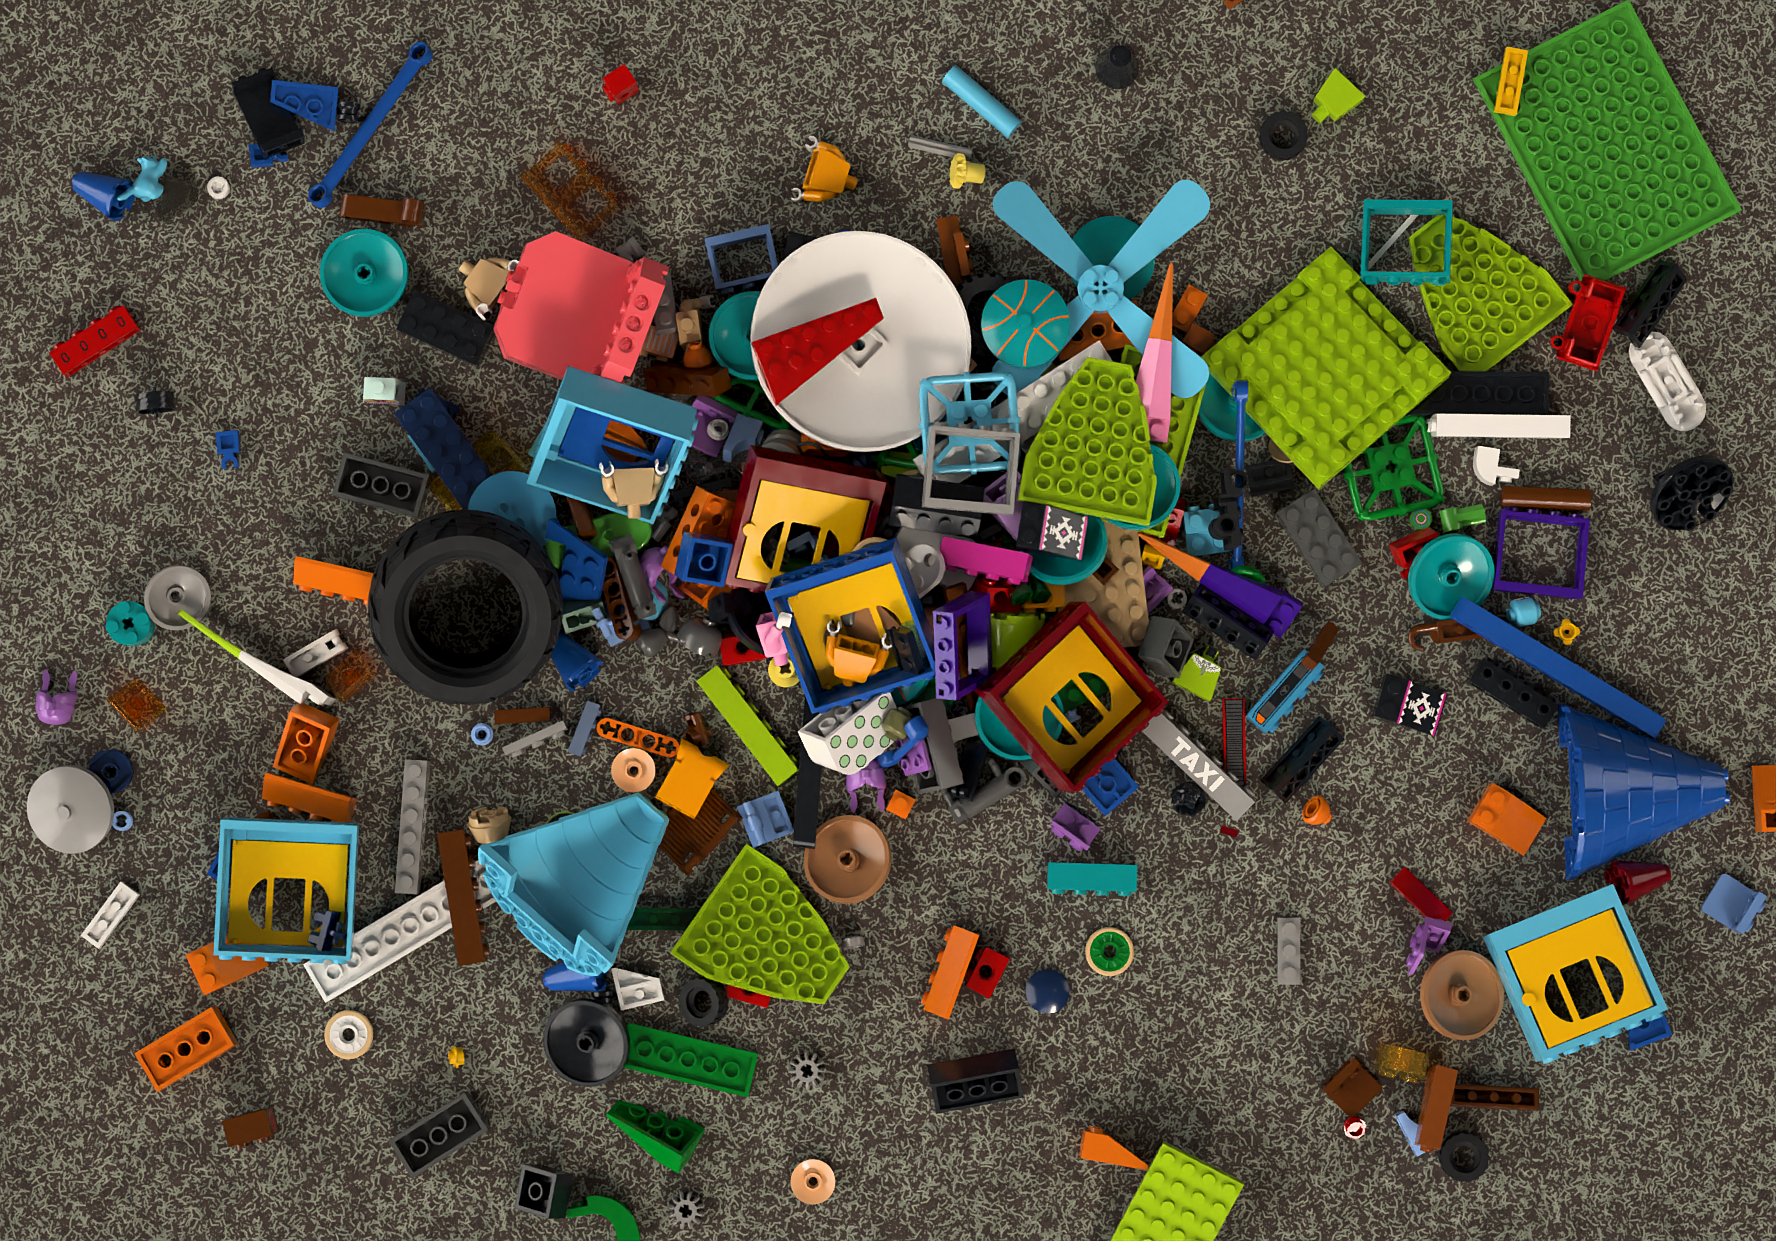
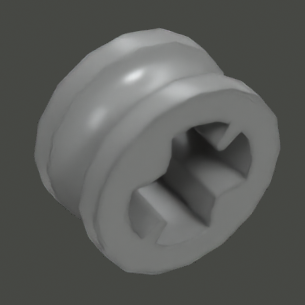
[1167,589,1187,609]

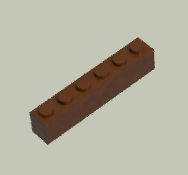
[437,829,490,966]

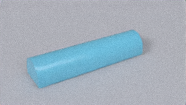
[942,65,1022,138]

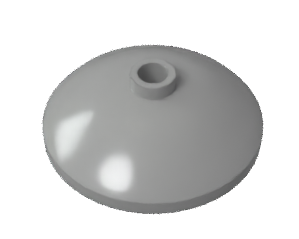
[144,565,211,630]

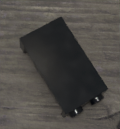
[232,67,305,159]

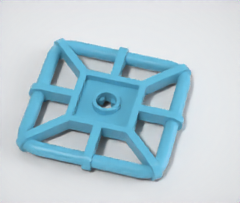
[919,372,1021,475]

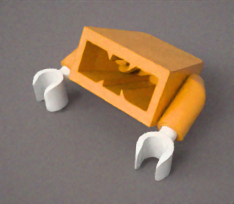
[791,136,858,202]
[825,620,892,687]

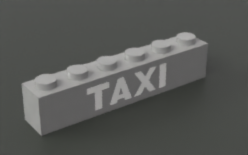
[1142,709,1256,821]
[395,759,430,894]

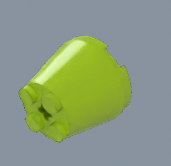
[990,609,1046,670]

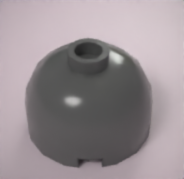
[677,616,722,657]

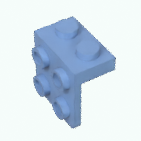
[1701,874,1767,934]

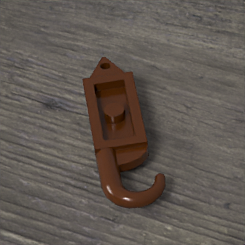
[1408,619,1483,650]

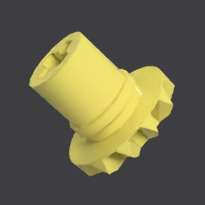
[949,153,985,189]
[768,653,799,687]

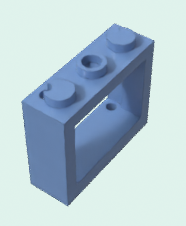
[705,224,778,295]

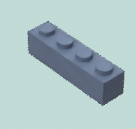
[568,700,602,757]

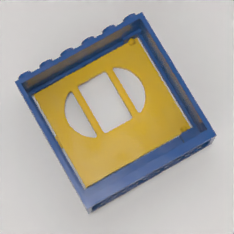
[765,537,935,714]

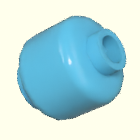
[1506,596,1541,627]

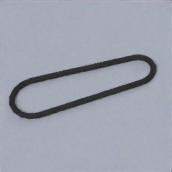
[797,442,833,461]

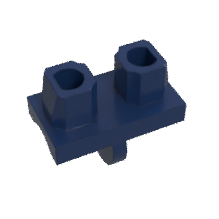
[308,910,347,951]

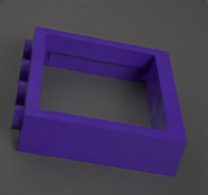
[1491,507,1590,600]
[933,591,992,700]

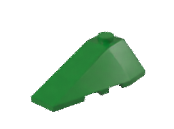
[606,1100,705,1173]

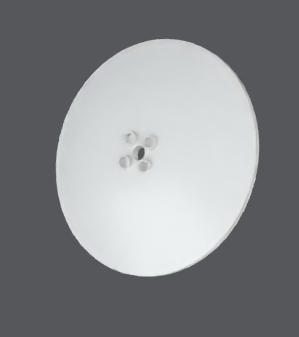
[751,231,971,452]

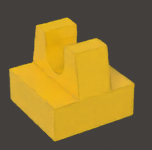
[1141,543,1165,570]

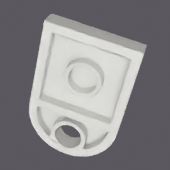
[903,544,945,599]

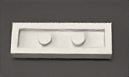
[81,881,140,949]

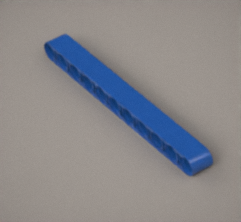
[1450,597,1667,740]

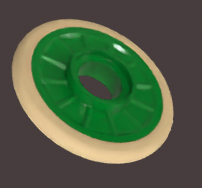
[1085,927,1134,976]

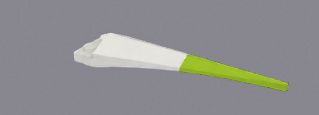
[177,609,336,706]

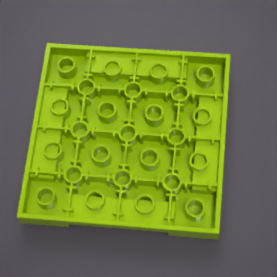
[1201,246,1451,490]

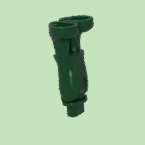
[1001,532,1051,606]

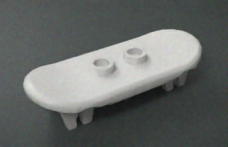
[1628,331,1706,431]

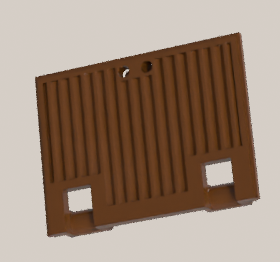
[658,788,743,876]

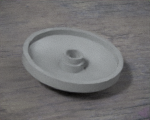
[27,765,114,854]

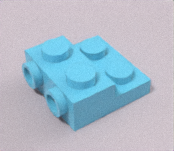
[1182,504,1232,556]

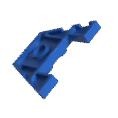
[545,517,608,600]

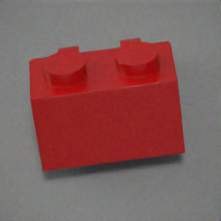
[1388,527,1439,580]

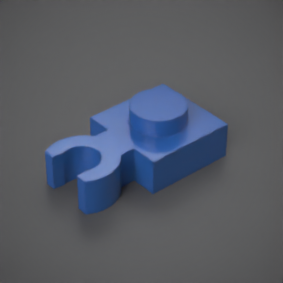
[248,144,288,168]
[215,430,241,470]

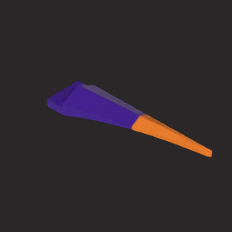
[1137,531,1304,638]

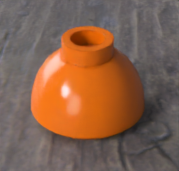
[683,341,714,369]
[1302,795,1332,825]

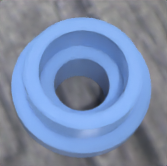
[471,723,493,745]

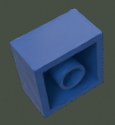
[674,531,734,587]

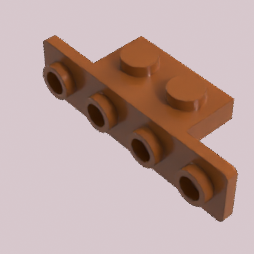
[936,215,973,288]

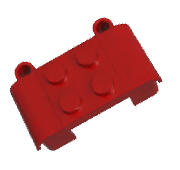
[1549,274,1627,372]

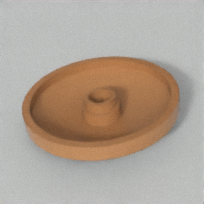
[804,815,892,904]
[1420,950,1504,1040]

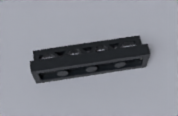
[1612,260,1687,348]
[1260,716,1344,804]

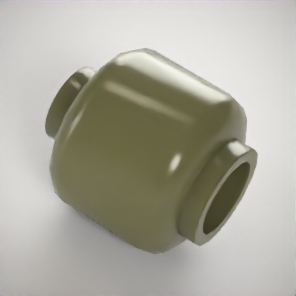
[882,707,913,742]

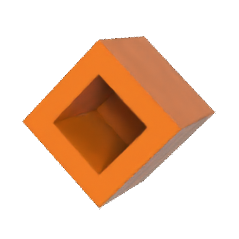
[886,790,915,820]

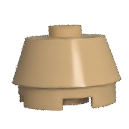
[467,806,511,844]

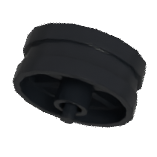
[134,387,176,418]

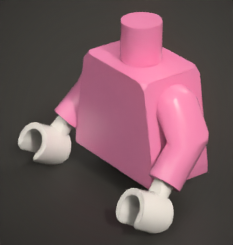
[756,599,793,666]

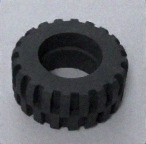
[956,272,1014,358]

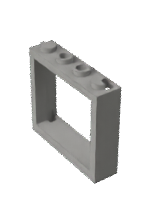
[922,422,1020,515]

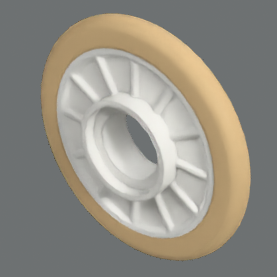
[324,1010,373,1059]

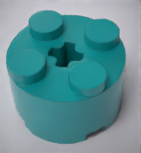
[105,601,155,647]

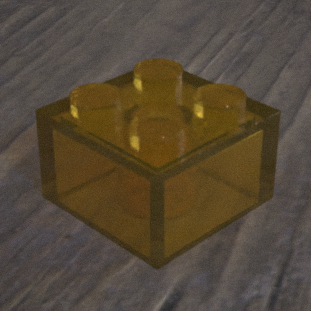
[1374,1042,1430,1084]

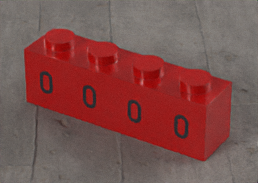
[49,305,141,377]

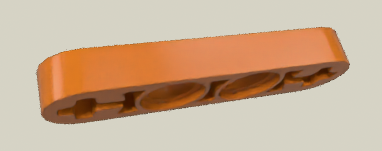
[596,718,679,758]

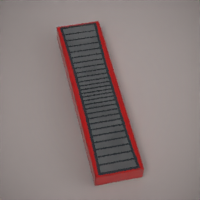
[1222,698,1246,787]

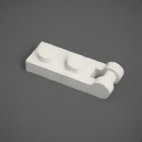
[283,629,348,678]

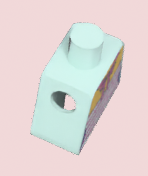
[363,377,406,405]

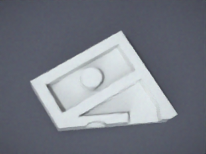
[611,968,665,1010]

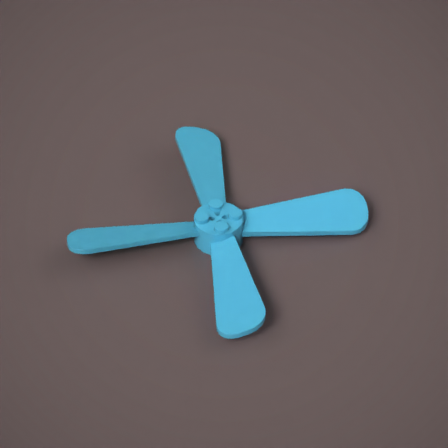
[992,179,1210,399]

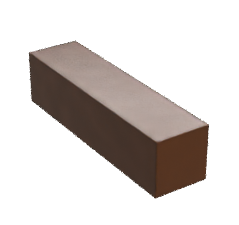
[1301,621,1339,671]
[494,707,551,725]

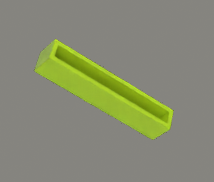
[696,665,799,787]

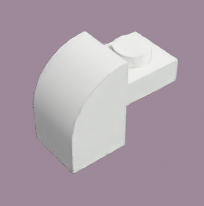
[1473,446,1520,486]

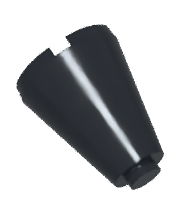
[1095,45,1139,89]

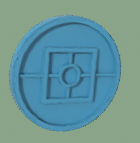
[468,471,556,547]

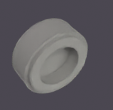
[842,936,865,949]

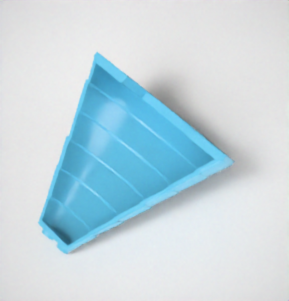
[478,792,669,976]

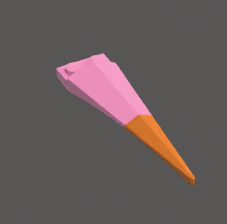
[1136,262,1173,443]

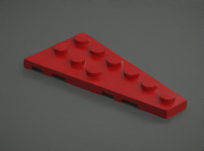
[751,298,884,406]

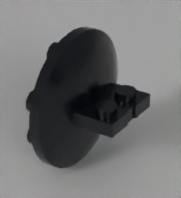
[1650,455,1734,531]

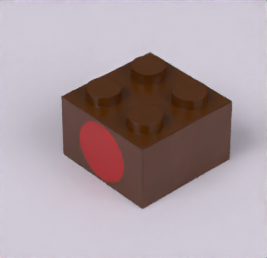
[222,1106,280,1150]

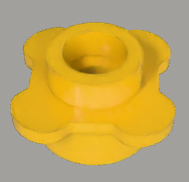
[1553,619,1580,645]
[448,1046,464,1068]

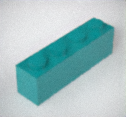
[1047,862,1137,896]

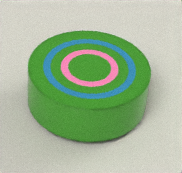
[1409,509,1432,530]

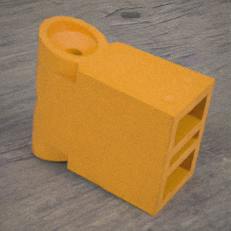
[655,738,730,819]

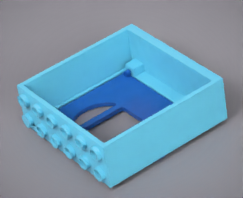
[526,366,699,524]

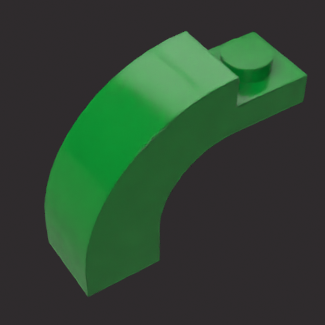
[566,1194,642,1241]

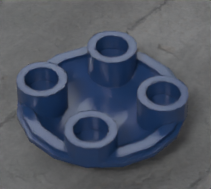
[1025,969,1070,1014]

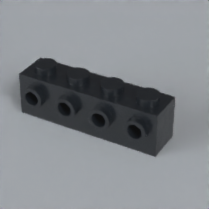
[1182,583,1274,660]
[1466,657,1559,729]

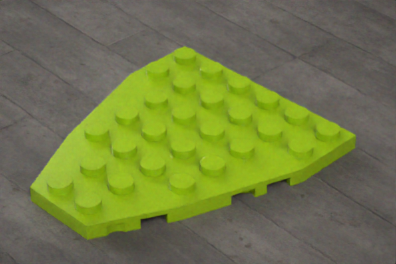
[1408,215,1573,371]
[1017,357,1157,526]
[670,844,850,1005]

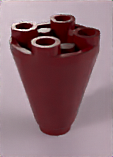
[1604,861,1671,905]

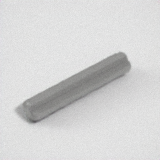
[908,135,972,161]

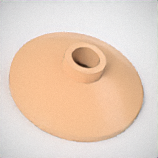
[611,748,656,793]
[791,1159,835,1204]

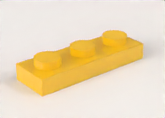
[1494,47,1528,116]

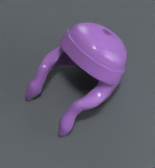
[639,546,685,603]
[35,669,78,725]
[846,758,887,814]

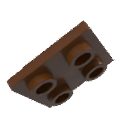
[1320,1056,1382,1117]

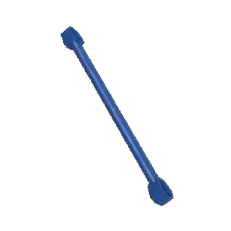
[308,42,433,208]
[1227,380,1248,570]

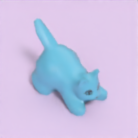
[117,155,167,202]

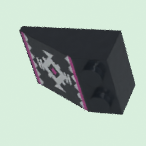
[1015,502,1089,561]
[1371,674,1447,737]

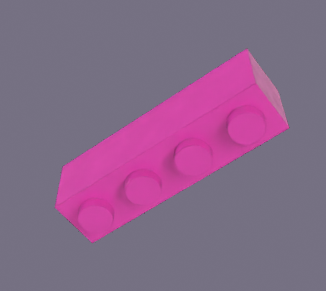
[940,537,1033,585]

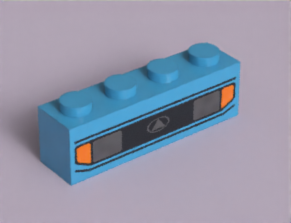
[1245,649,1325,734]

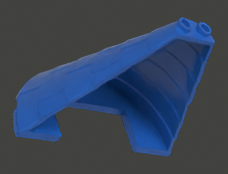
[1557,704,1730,881]

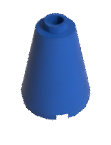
[72,171,135,221]
[551,631,603,692]
[543,961,607,992]

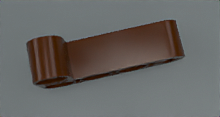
[339,194,426,228]
[603,557,642,642]

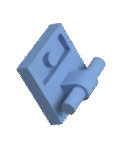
[737,791,794,848]

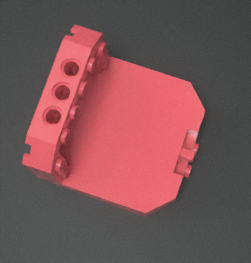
[493,231,669,385]

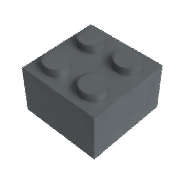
[1138,616,1194,678]

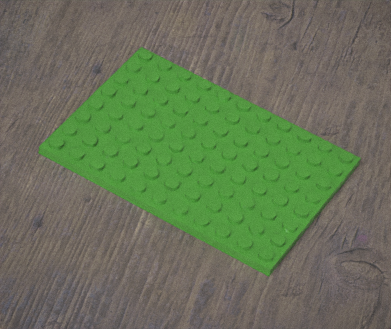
[1473,0,1742,282]

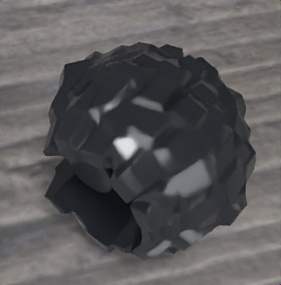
[1171,781,1207,817]

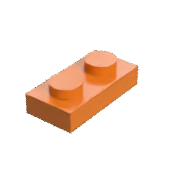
[1172,285,1208,333]

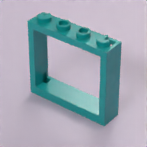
[1360,199,1453,286]

